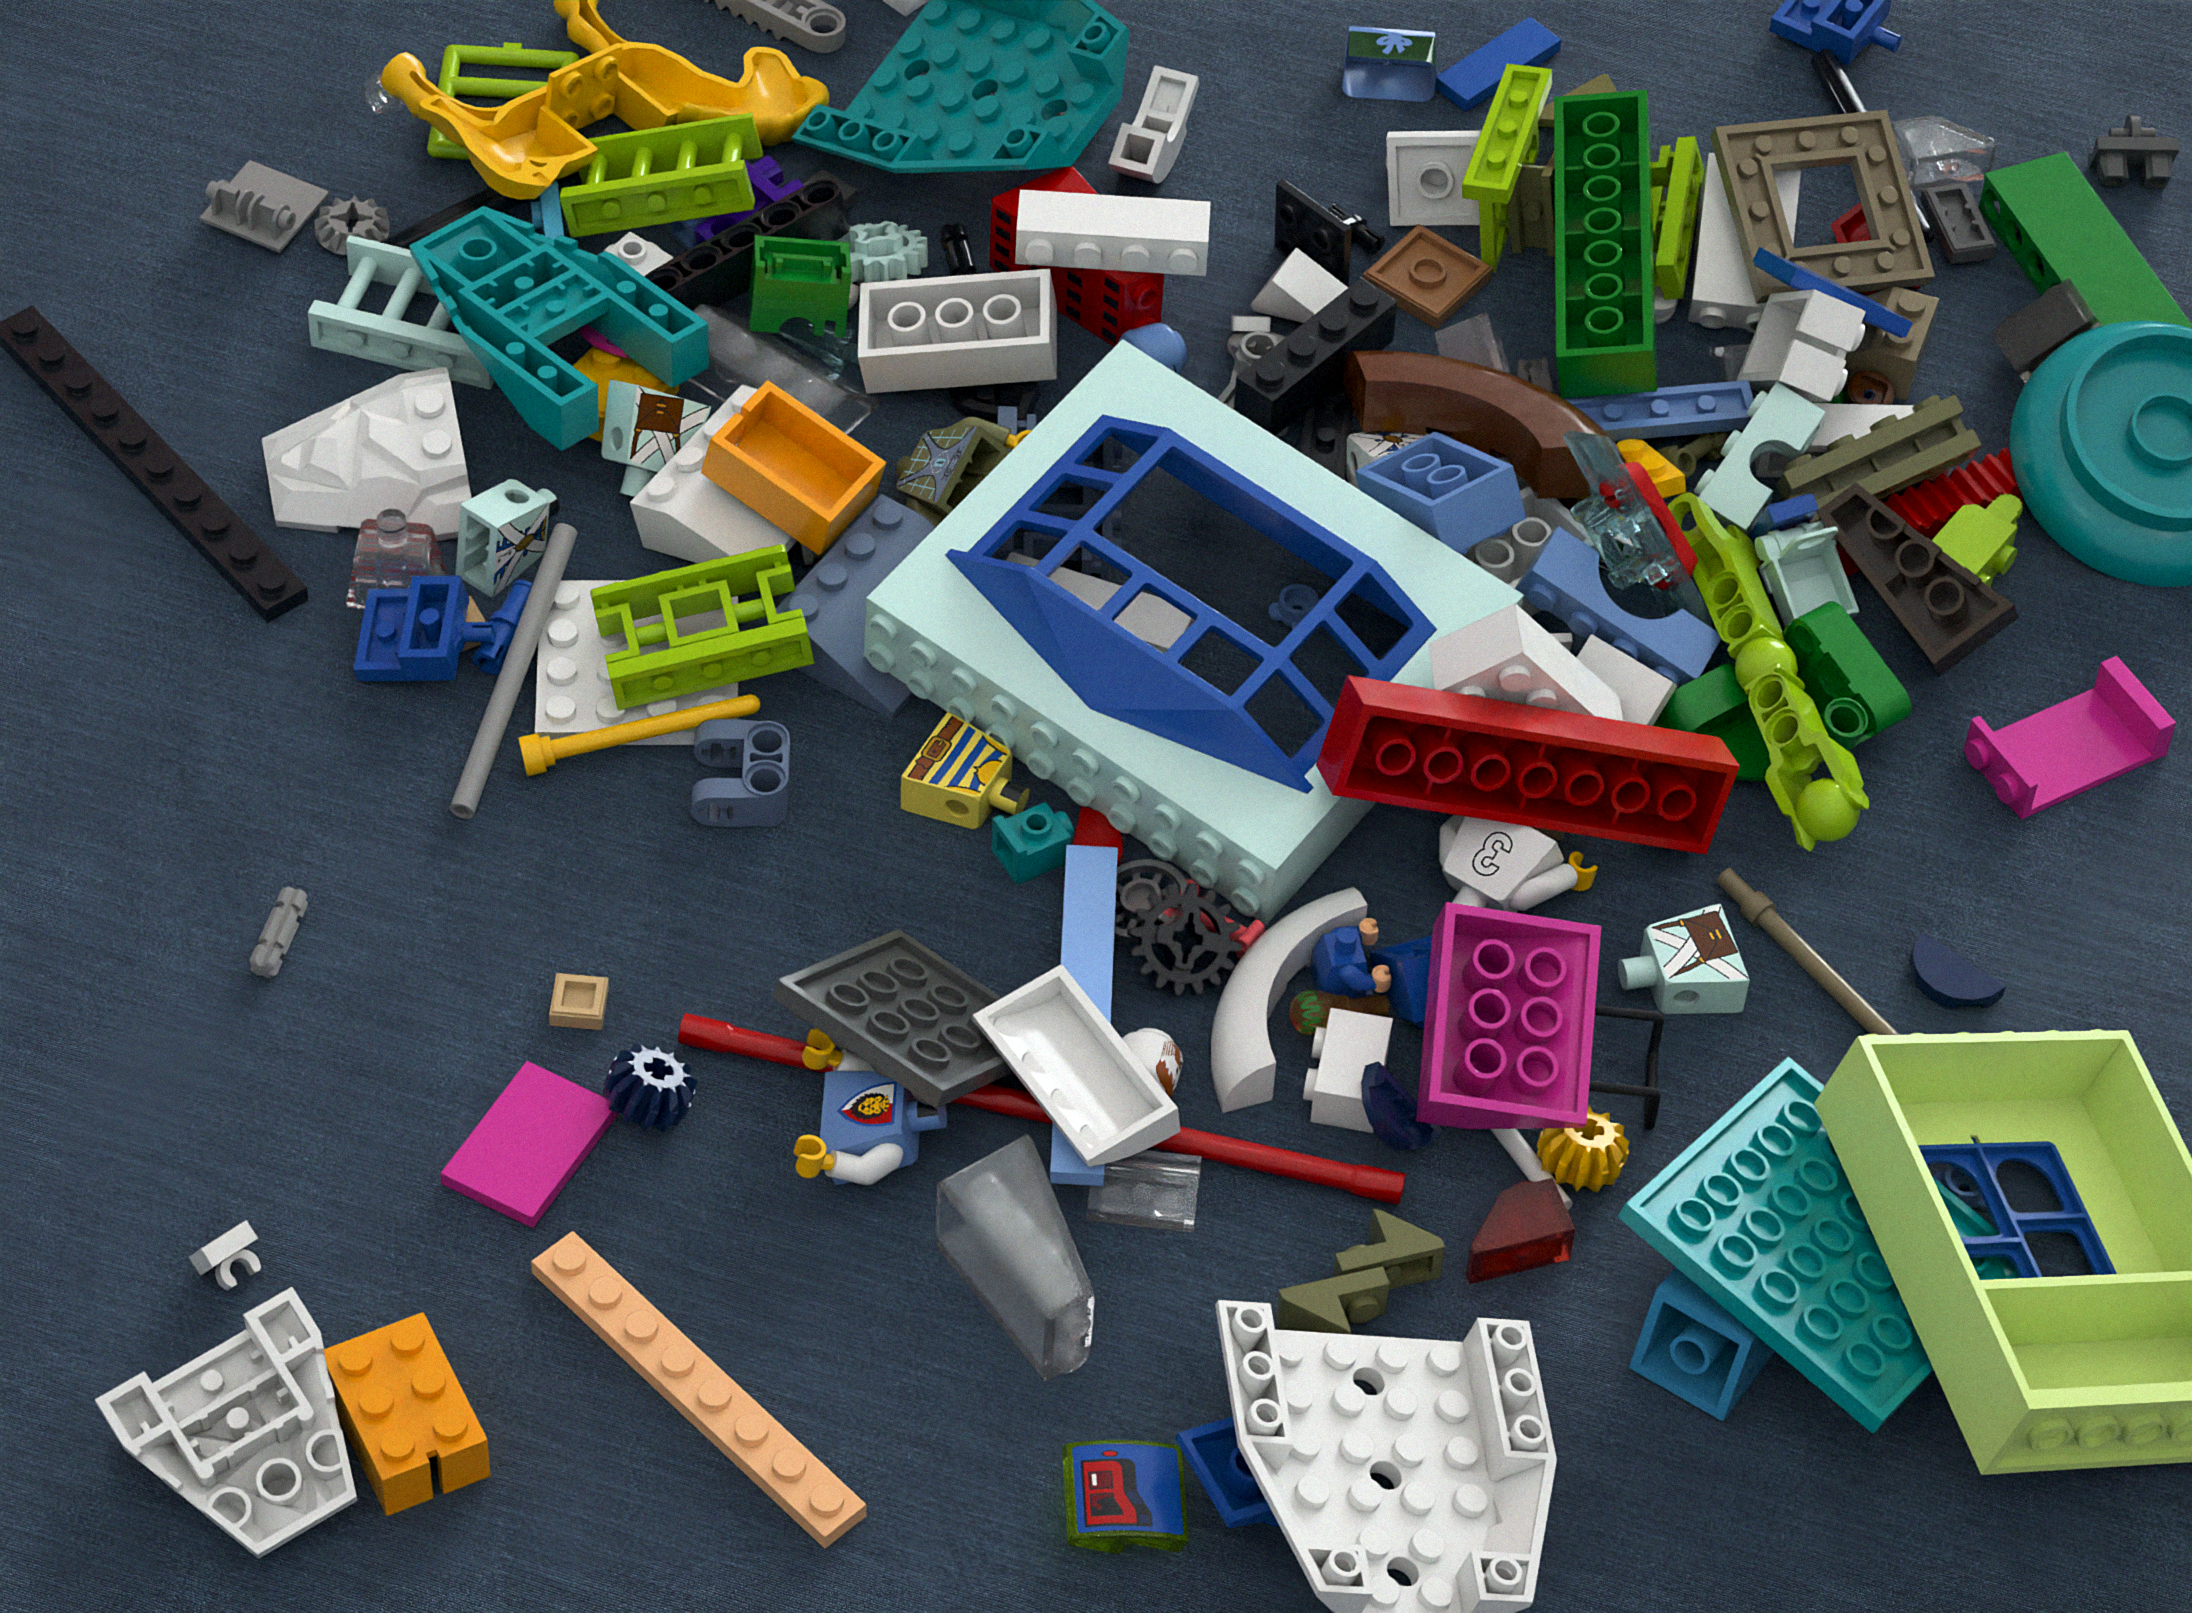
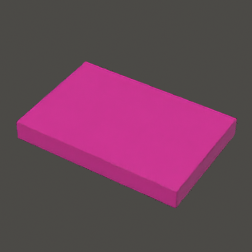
[440,1061,618,1228]

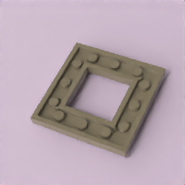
[1710,110,1935,304]

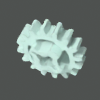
[837,221,928,284]

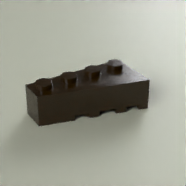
[1816,483,2019,676]

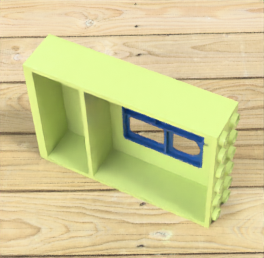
[1814,1029,2192,1475]

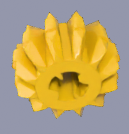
[1536,1105,1630,1193]

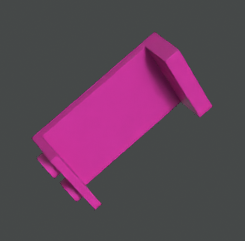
[1963,656,2176,820]

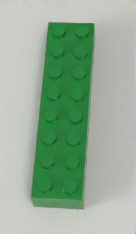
[1554,89,1657,398]

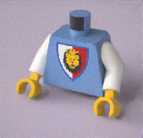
[793,1028,947,1185]

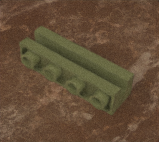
[1776,394,1982,524]

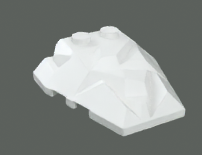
[262,367,472,543]
[95,1287,357,1559]

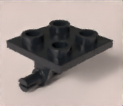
[1274,178,1385,288]

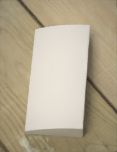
[972,964,1181,1167]

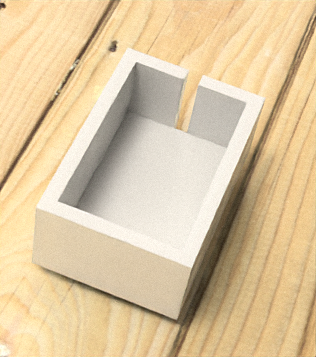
[1736,289,1866,402]

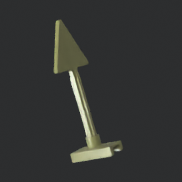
[1508,74,1617,257]

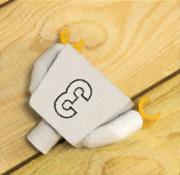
[1439,815,1598,913]

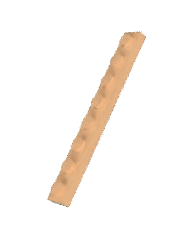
[531,1231,867,1549]

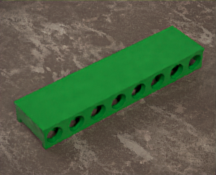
[1978,151,2192,339]

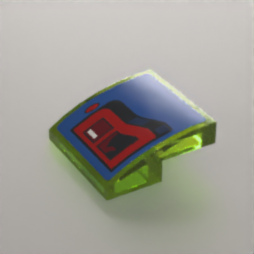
[1062,1440,1189,1554]

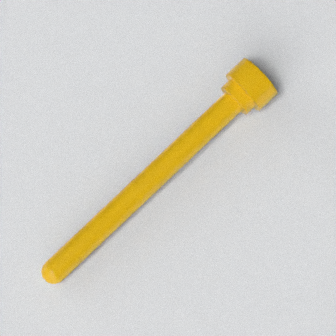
[518,694,760,777]

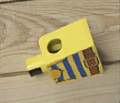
[901,712,1030,829]

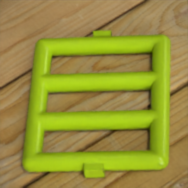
[427,42,580,160]

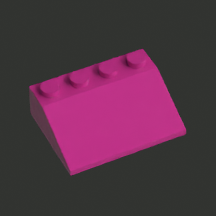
[1416,902,1601,1129]

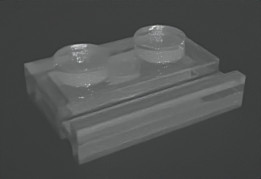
[1086,1150,1202,1232]

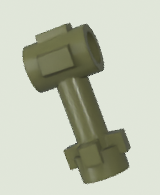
[1657,431,1730,480]

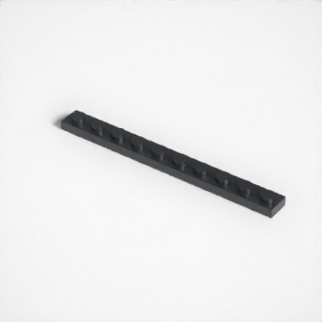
[0,305,308,623]

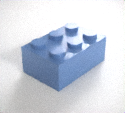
[1355,431,1527,555]

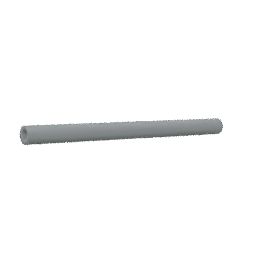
[449,523,578,819]

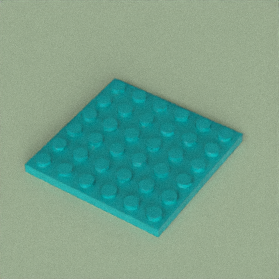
[1617,1057,2037,1434]

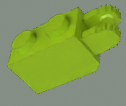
[1932,493,2023,587]

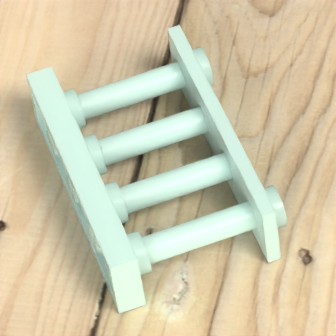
[308,235,494,390]

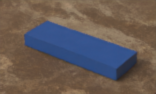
[1435,16,1562,112]

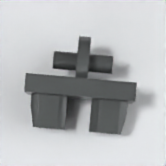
[2088,115,2180,189]

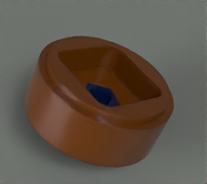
[1844,371,1894,405]

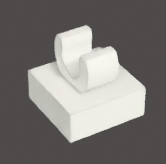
[189,1220,261,1291]

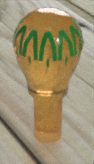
[1289,989,1389,1036]

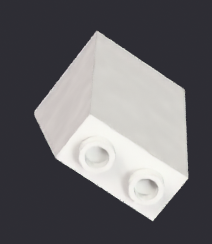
[1688,153,1801,334]

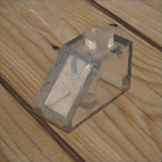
[1891,115,1997,191]

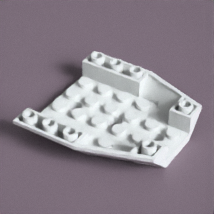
[1215,1300,1557,1613]

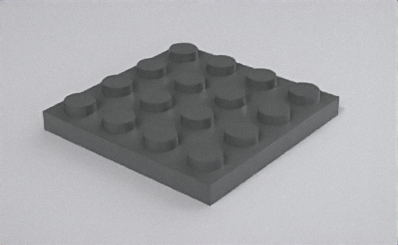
[772,929,1013,1109]

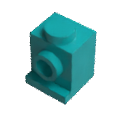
[991,802,1074,885]

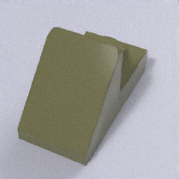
[1332,1209,1445,1289]
[1275,1266,1390,1334]

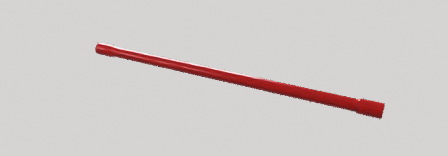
[678,1013,1406,1205]

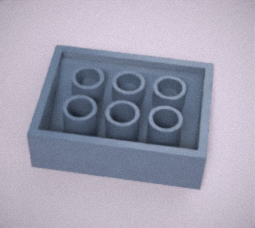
[776,494,936,720]

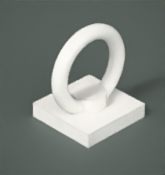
[1385,130,1481,226]

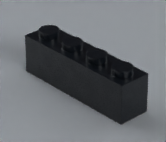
[1234,277,1398,436]

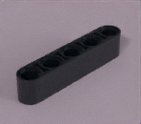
[644,179,851,317]

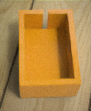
[701,380,887,556]
[324,1312,491,1517]

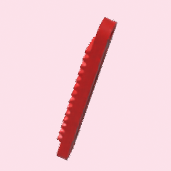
[1762,447,2025,583]

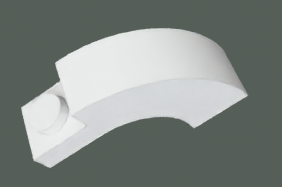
[1108,65,1199,183]

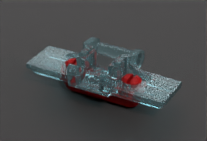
[1562,431,1713,628]

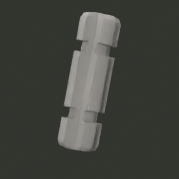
[249,886,308,979]

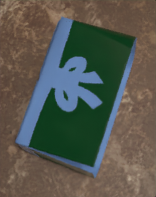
[1342,26,1437,102]

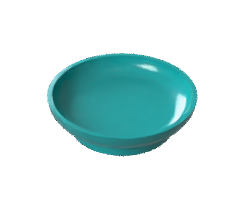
[2010,320,2192,587]

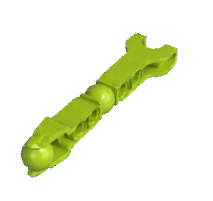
[1667,492,1869,852]

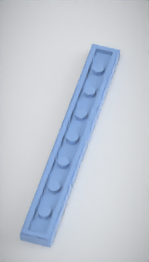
[1049,845,1118,1186]

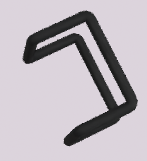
[1589,1005,1665,1130]

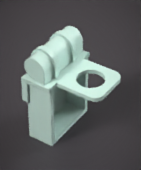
[1755,521,1860,627]

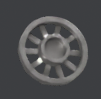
[1114,859,1188,945]

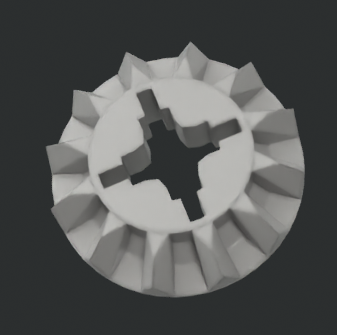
[314,194,390,256]

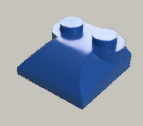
[1175,1416,1280,1528]

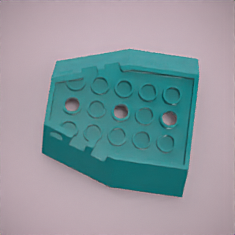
[791,0,1130,173]

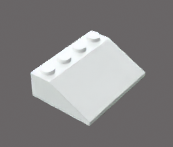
[630,385,797,563]

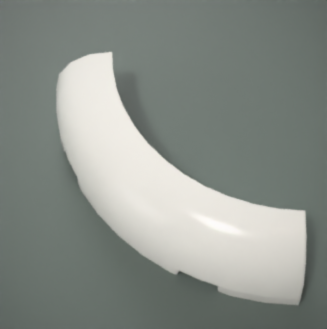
[1211,887,1368,1113]

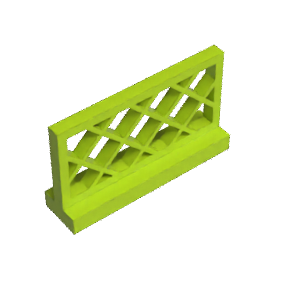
[1462,63,1552,272]

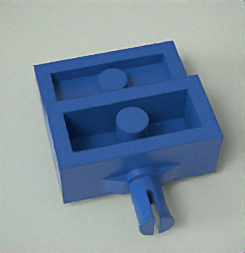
[1769,0,1903,66]
[353,576,496,681]

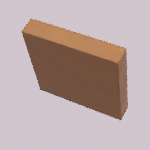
[1362,224,1493,329]

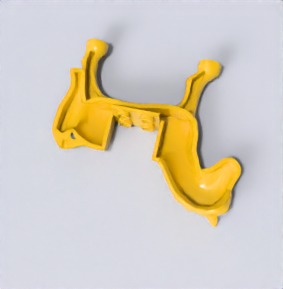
[380,0,829,200]

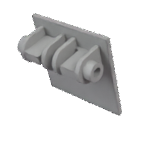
[199,160,329,253]

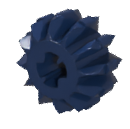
[602,1043,697,1132]

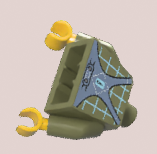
[896,417,1032,527]

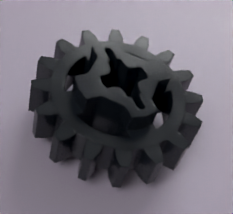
[1127,883,1241,996]

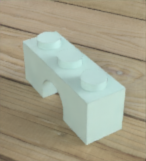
[1694,382,1826,536]

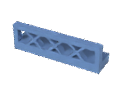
[1563,380,1754,441]

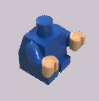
[1310,918,1392,1009]

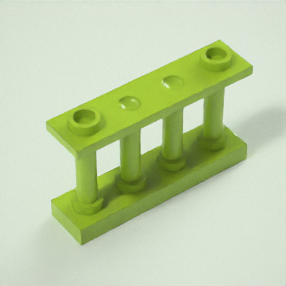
[559,113,763,238]

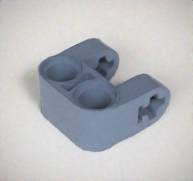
[690,719,790,827]

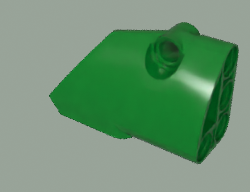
[1653,601,1912,782]

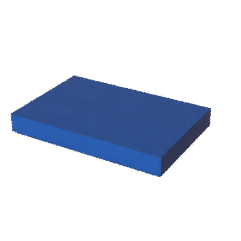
[1752,247,1913,338]

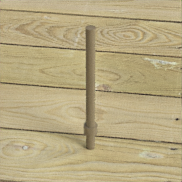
[1717,868,1900,1035]

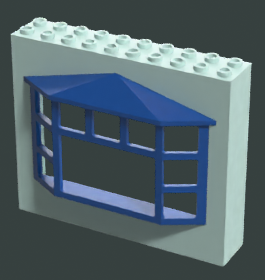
[863,339,1524,925]

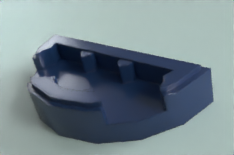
[1910,931,2006,1009]
[1361,1061,1443,1152]

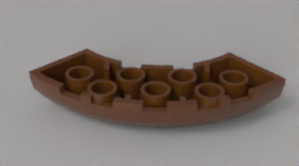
[1343,351,1627,499]

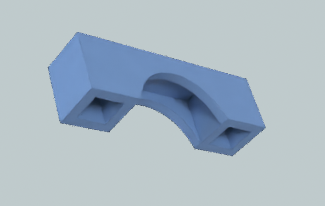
[1515,526,1721,690]

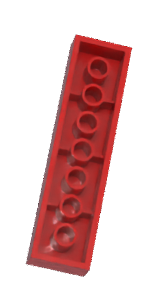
[1316,675,1740,855]

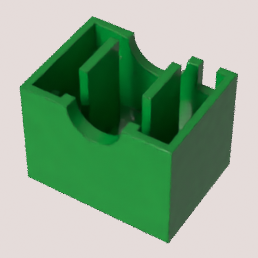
[748,235,852,338]

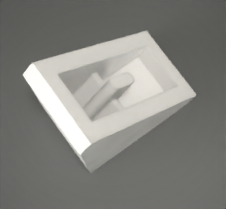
[1250,247,1348,323]

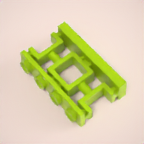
[1652,136,1704,300]
[590,544,815,711]

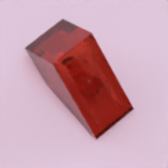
[1466,1178,1576,1284]

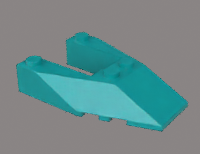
[409,206,709,451]

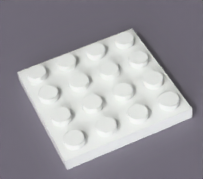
[535,580,738,745]

